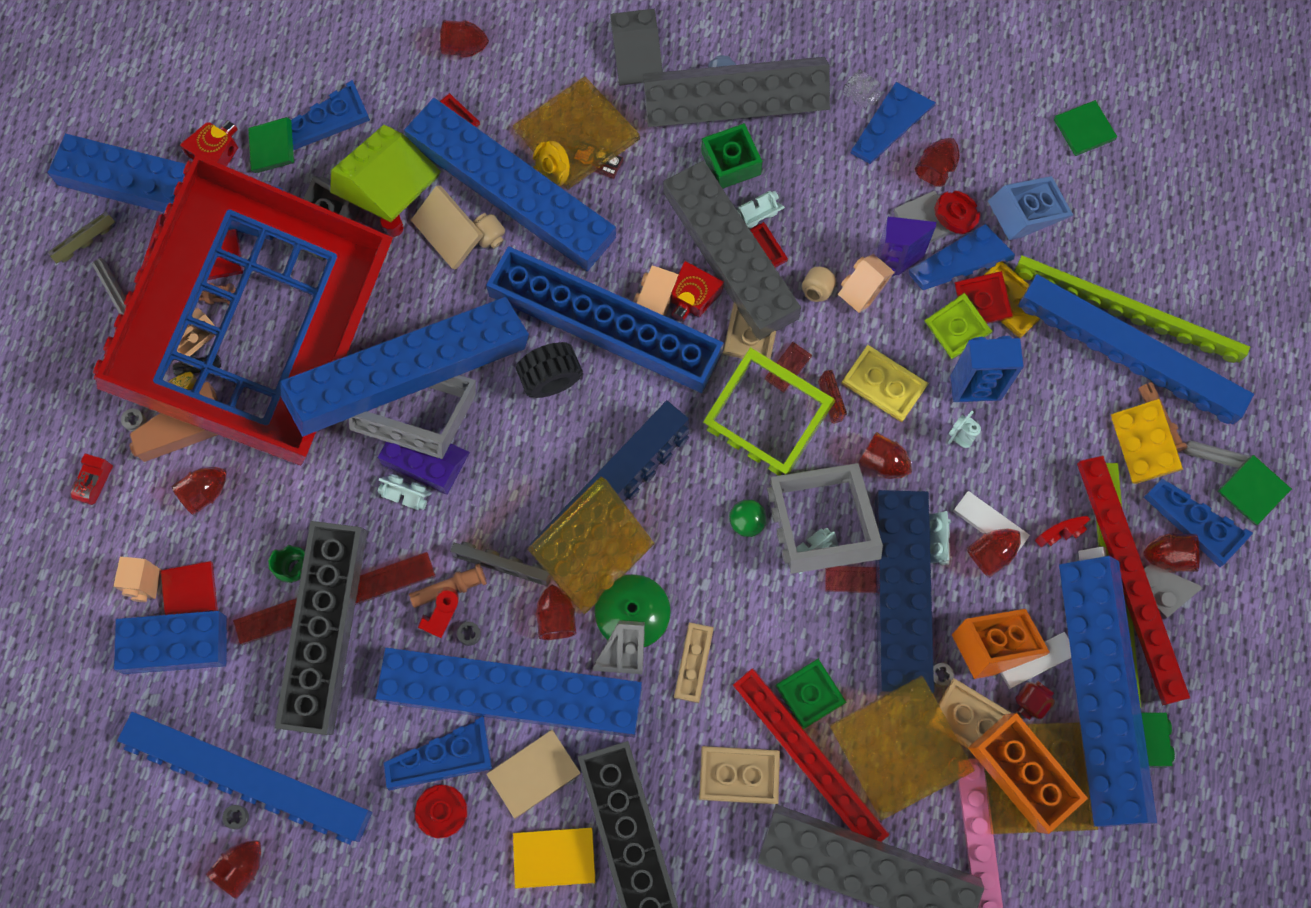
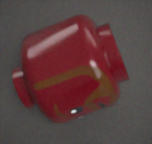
[1015,680,1055,720]

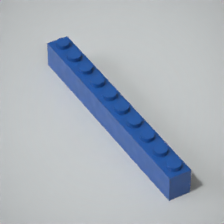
[1017,274,1254,424]
[117,712,373,845]

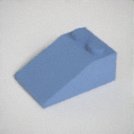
[988,176,1073,240]

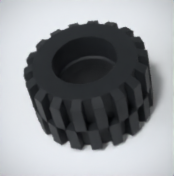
[515,342,583,398]

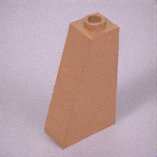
[129,382,219,462]

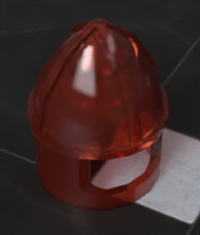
[440,20,489,58]
[915,137,960,187]
[858,432,912,479]
[171,467,227,515]
[966,529,1021,578]
[1143,533,1200,573]
[535,584,577,640]
[205,840,261,900]

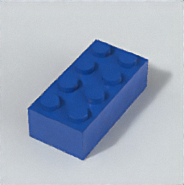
[950,336,1024,402]
[114,611,227,674]

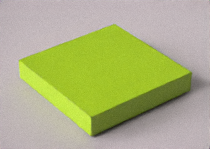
[924,293,992,359]

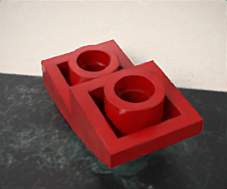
[1035,516,1091,548]

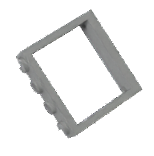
[349,375,476,459]
[767,463,883,574]

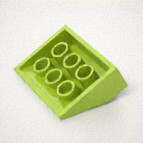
[330,125,441,222]

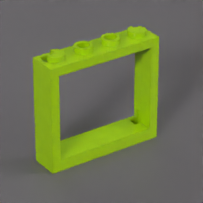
[703,347,835,476]

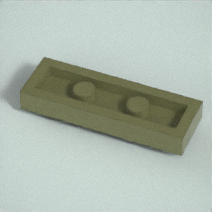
[48,211,115,264]

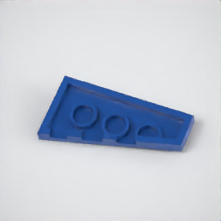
[291,80,370,150]
[851,82,936,164]
[909,224,1015,290]
[1144,479,1253,567]
[384,717,492,791]

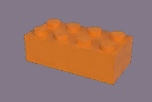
[968,713,1088,834]

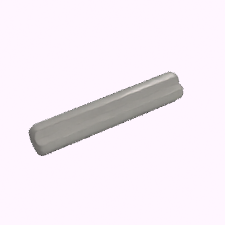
[92,258,126,315]
[1184,440,1250,468]

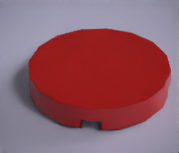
[934,191,980,234]
[415,785,468,839]

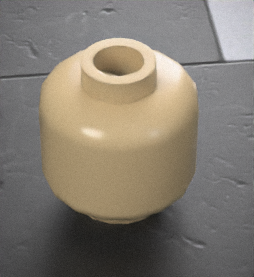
[473,213,505,249]
[802,267,836,302]

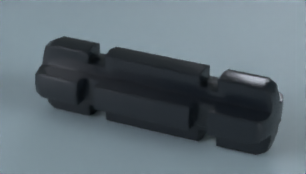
[172,355,222,377]

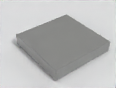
[893,191,954,243]

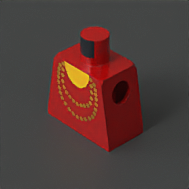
[180,120,238,166]
[671,261,724,322]

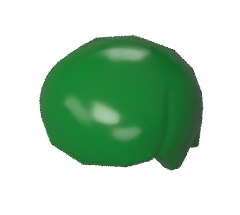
[729,499,767,537]
[268,545,305,583]

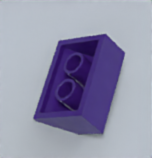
[877,216,936,277]
[377,423,470,495]

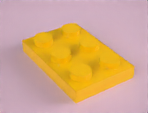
[1111,399,1184,484]

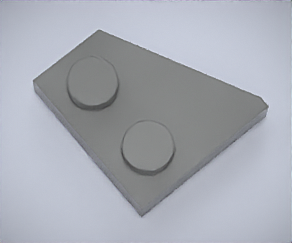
[1144,564,1202,619]
[593,621,645,674]

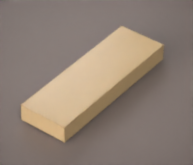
[674,622,714,703]

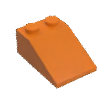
[952,609,1050,679]

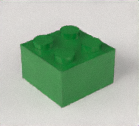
[701,123,763,189]

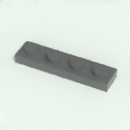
[450,542,551,586]

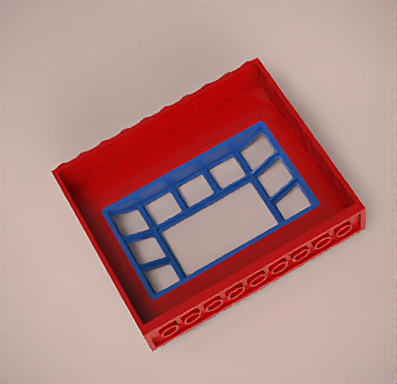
[93,154,393,466]

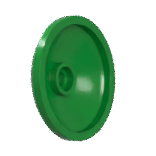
[595,574,671,648]

